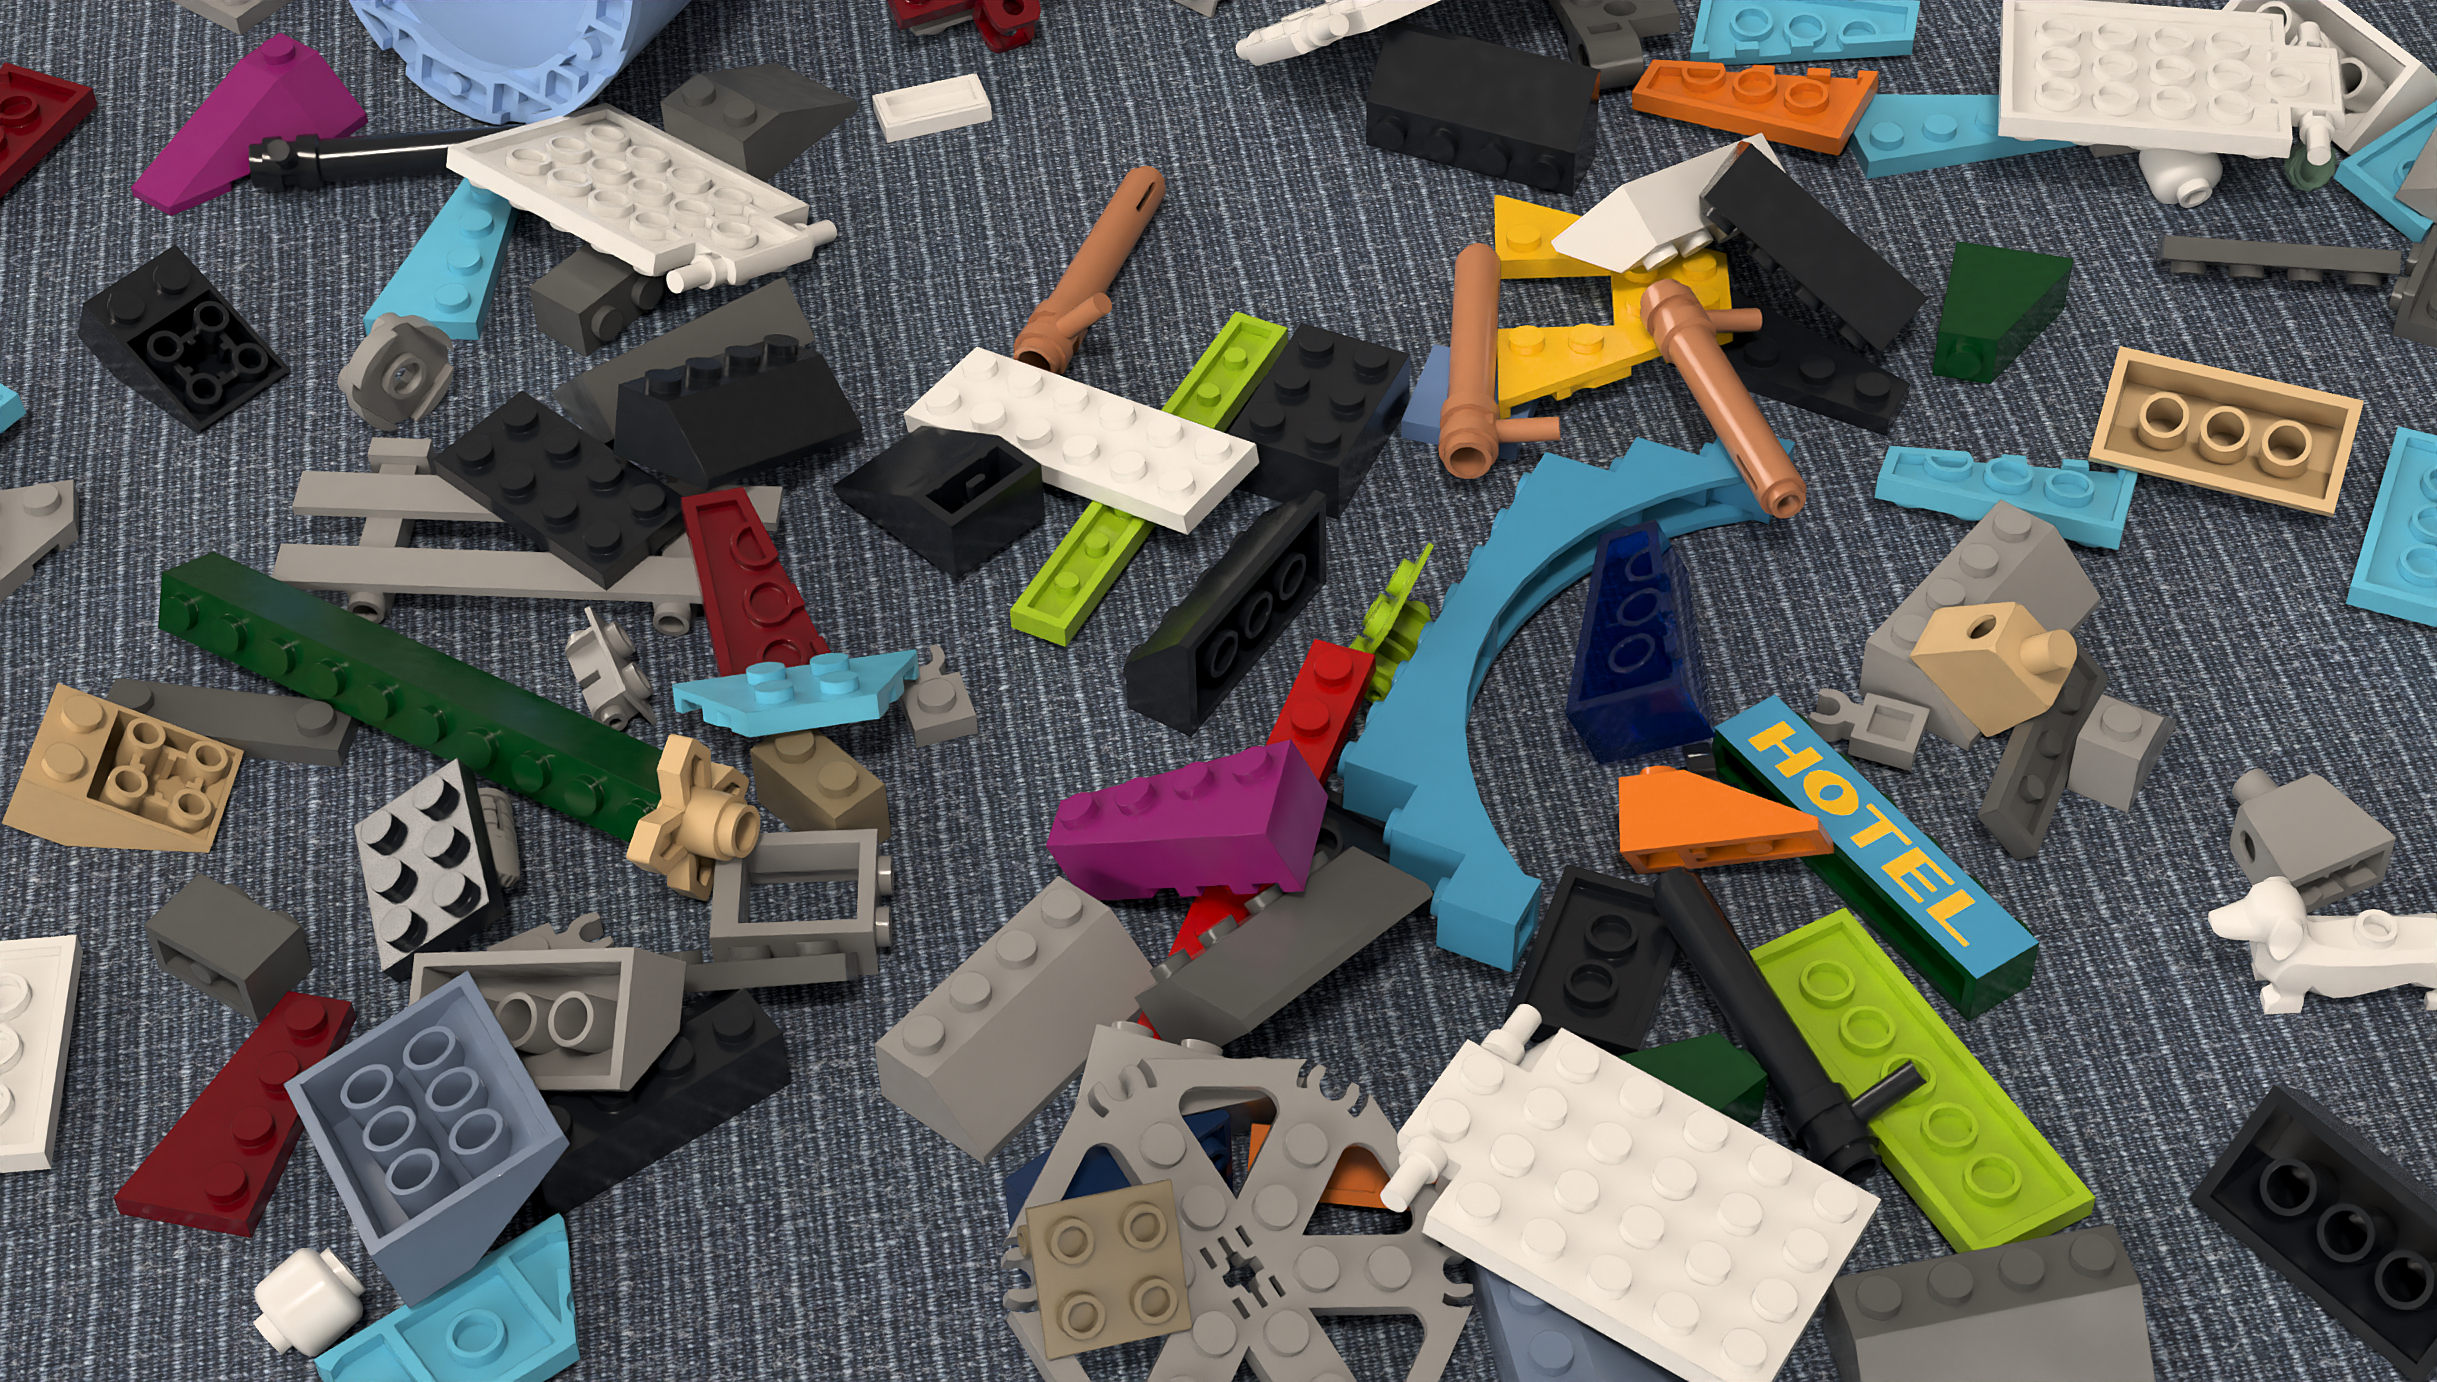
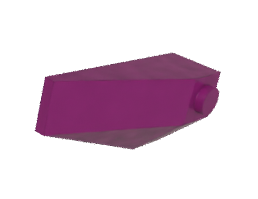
[131,33,368,216]

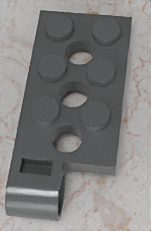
[1547,0,1680,91]

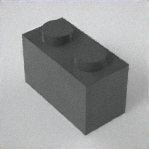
[529,242,666,357]
[144,873,313,1023]

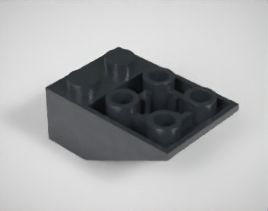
[78,244,291,435]
[833,425,1045,580]

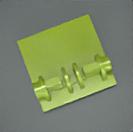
[1349,543,1434,703]

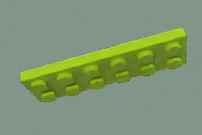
[1749,907,2096,1254]

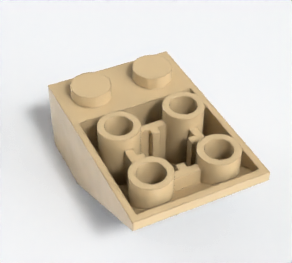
[2,683,244,853]

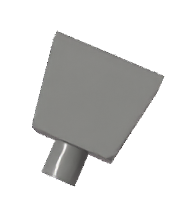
[2229,768,2396,913]

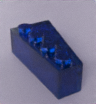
[1565,519,1716,765]

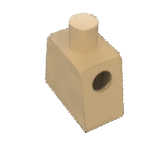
[1909,601,2077,737]

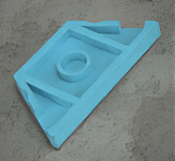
[672,649,920,738]
[313,1213,580,1382]

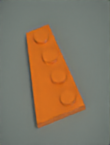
[1632,59,1879,156]

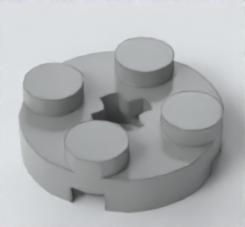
[337,312,454,431]

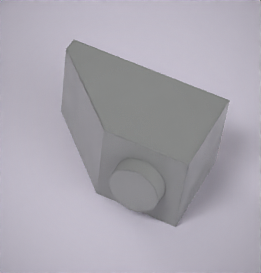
[2066,694,2177,813]

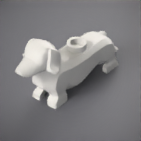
[2208,876,2437,1015]

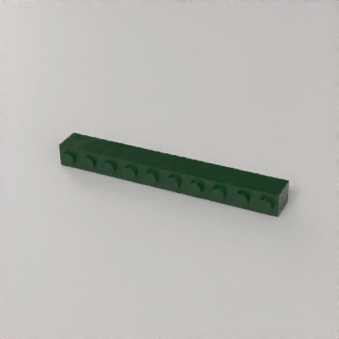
[158,552,663,843]

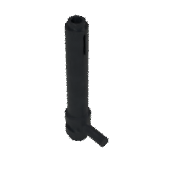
[249,124,528,193]
[1653,867,1927,1185]

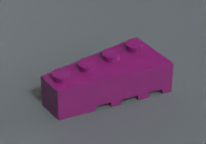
[1046,739,1328,901]

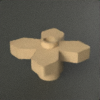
[626,734,760,901]

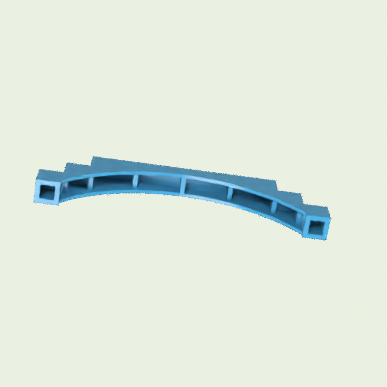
[1337,437,1795,973]

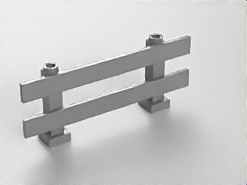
[271,437,784,636]

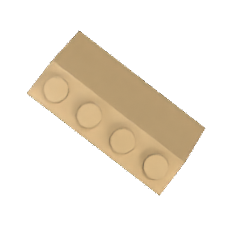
[2088,346,2364,517]

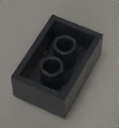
[1227,323,1410,520]

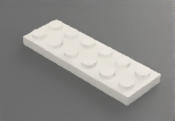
[904,347,1260,535]

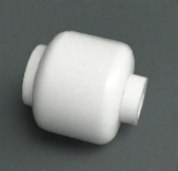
[2138,148,2223,208]
[253,1247,367,1357]

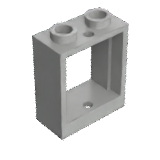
[709,829,894,975]

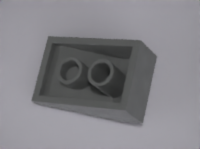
[660,63,858,182]

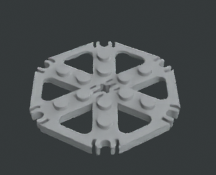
[1001,1058,1473,1382]

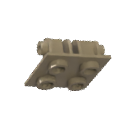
[1017,1179,1192,1360]

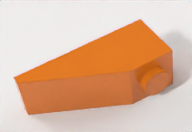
[1619,766,1834,875]

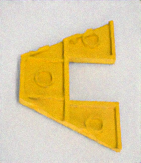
[1494,195,1733,419]

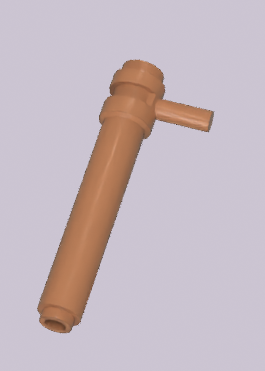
[1013,166,1166,375]
[1438,243,1561,479]
[1640,279,1807,519]

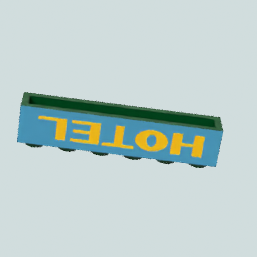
[1712,695,2040,1022]

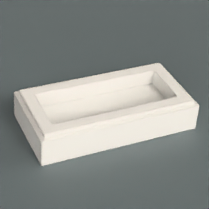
[872,73,992,143]

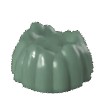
[2284,141,2338,192]

